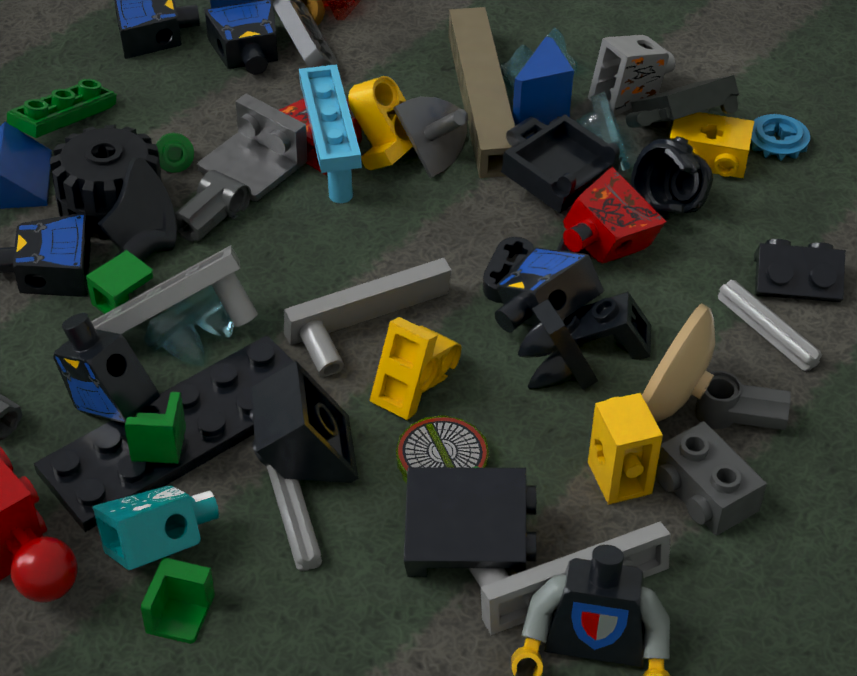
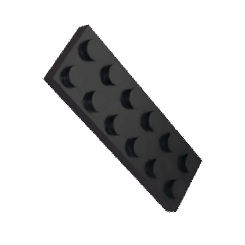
[34,335,294,532]

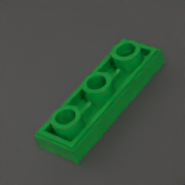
[7,79,117,138]

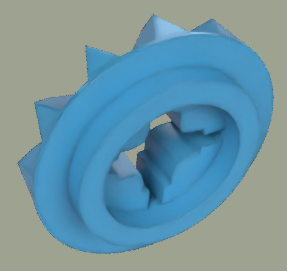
[751,114,810,161]

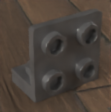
[197,94,308,201]

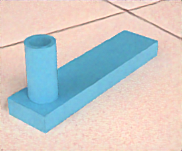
[299,64,362,203]

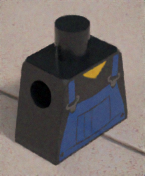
[114,0,200,59]
[204,0,278,75]
[0,213,91,297]
[495,247,604,333]
[53,313,161,423]

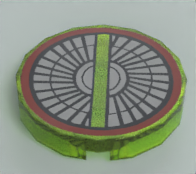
[396,415,489,484]

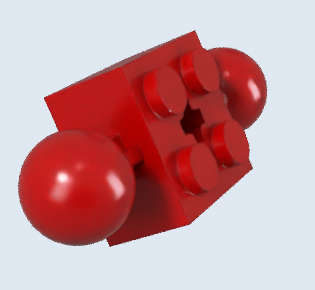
[0,447,78,603]

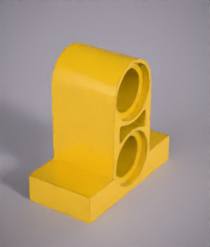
[348,76,413,170]
[369,317,462,420]

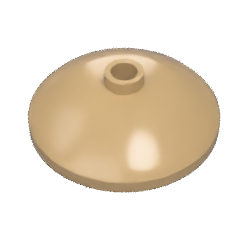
[642,303,715,423]

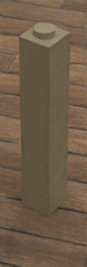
[449,7,515,178]

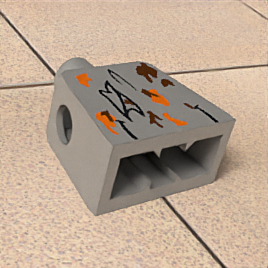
[588,35,675,117]

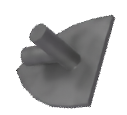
[393,96,468,178]

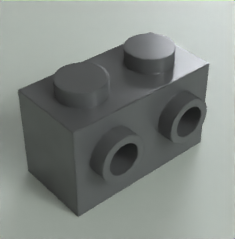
[656,421,767,536]

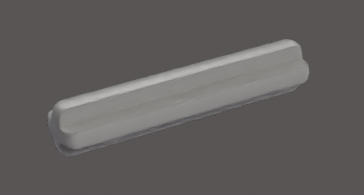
[718,280,822,372]
[267,465,322,571]

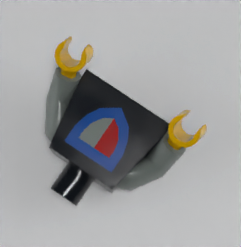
[511,545,671,676]

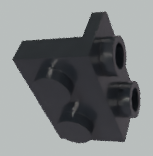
[754,239,846,303]

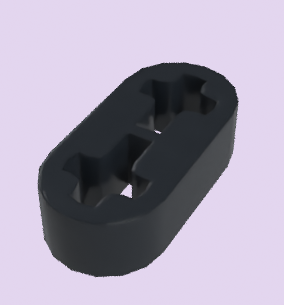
[483,237,534,303]

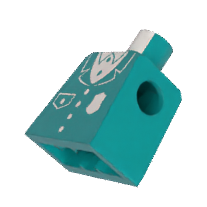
[92,486,219,570]

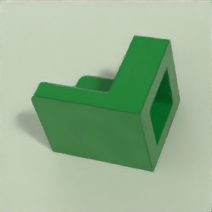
[86,250,154,314]
[125,392,186,464]
[141,557,215,644]

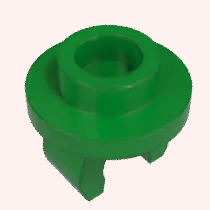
[156,133,194,173]

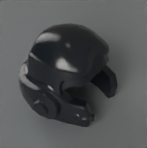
[631,136,713,220]

